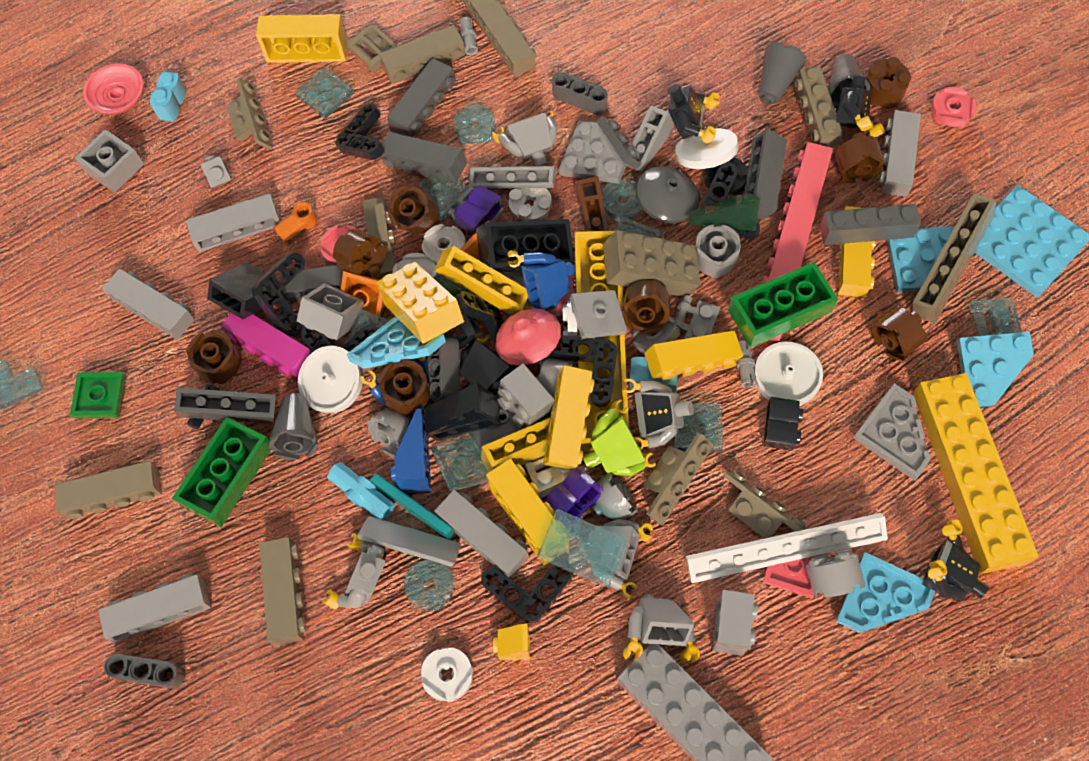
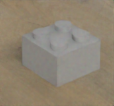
[75,129,144,193]
[297,283,364,340]
[497,364,554,429]
[712,590,758,656]

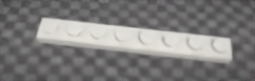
[686,513,888,583]

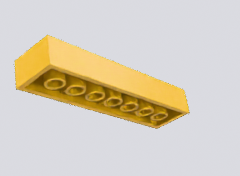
[913,373,1039,574]

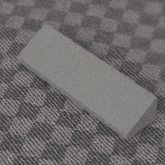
[469,166,557,189]
[357,516,461,567]

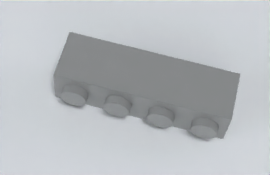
[878,110,921,197]
[186,194,281,252]
[102,268,194,341]
[434,490,529,579]
[99,574,212,643]

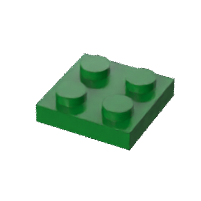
[70,372,126,419]

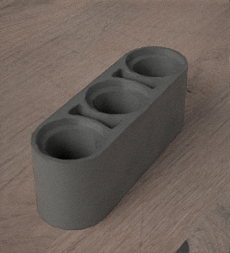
[552,72,608,115]
[280,266,343,301]
[428,335,460,403]
[104,654,185,689]

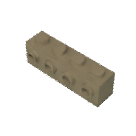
[795,66,843,150]

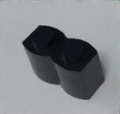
[764,397,803,451]

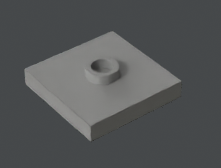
[570,290,627,339]

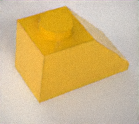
[493,624,530,660]

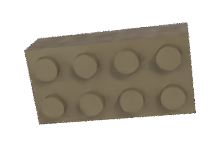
[604,230,701,297]

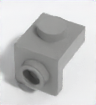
[200,155,232,189]

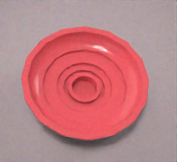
[83,64,144,115]
[496,308,561,366]

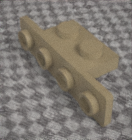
[227,78,273,150]
[363,197,395,275]
[643,433,713,525]
[723,470,808,539]

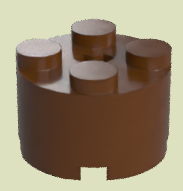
[866,57,911,109]
[834,132,885,183]
[387,186,440,234]
[333,229,387,278]
[622,279,670,334]
[870,305,928,361]
[187,330,242,384]
[379,359,430,416]

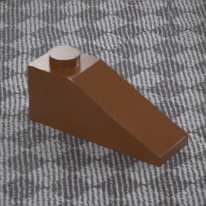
[574,176,609,232]

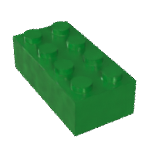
[728,262,838,348]
[172,417,272,528]

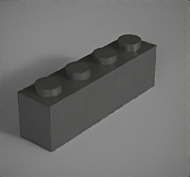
[387,58,455,137]
[741,129,787,220]
[381,132,468,182]
[820,204,921,245]
[174,388,276,424]

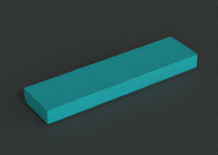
[370,474,454,540]

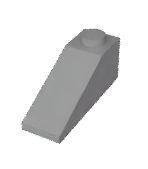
[625,105,674,173]

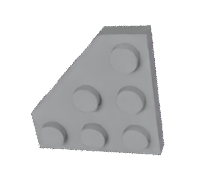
[558,120,626,184]
[853,383,931,481]

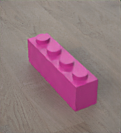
[220,313,311,379]

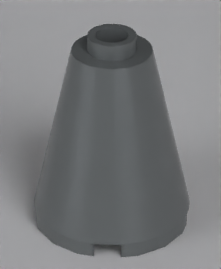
[759,42,806,105]
[828,54,871,110]
[268,393,318,460]

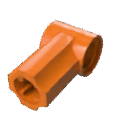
[273,202,317,243]

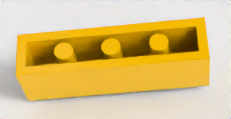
[838,206,875,297]
[434,246,528,315]
[644,331,743,380]
[543,365,594,470]
[481,418,551,473]

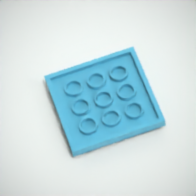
[974,185,1089,298]

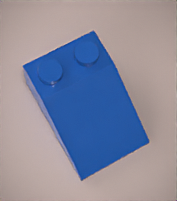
[391,409,432,495]

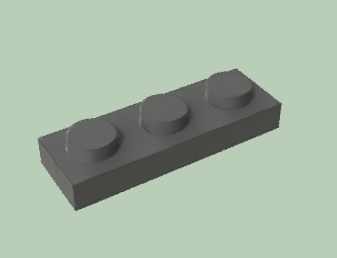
[596,116,642,170]

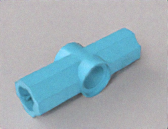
[327,462,395,520]

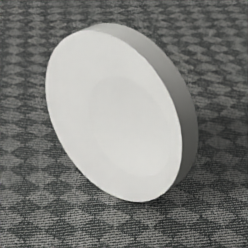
[675,128,739,169]
[754,342,823,406]
[298,346,363,414]

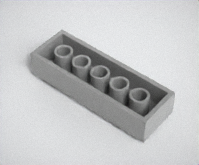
[617,644,773,761]

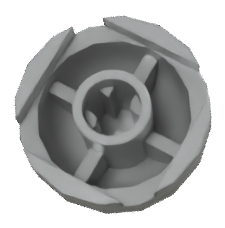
[367,409,412,457]
[592,472,639,520]

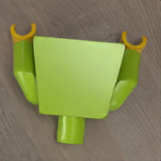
[583,400,656,476]

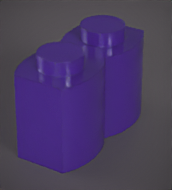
[454,185,502,235]
[545,466,603,526]

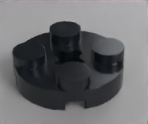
[704,157,748,196]

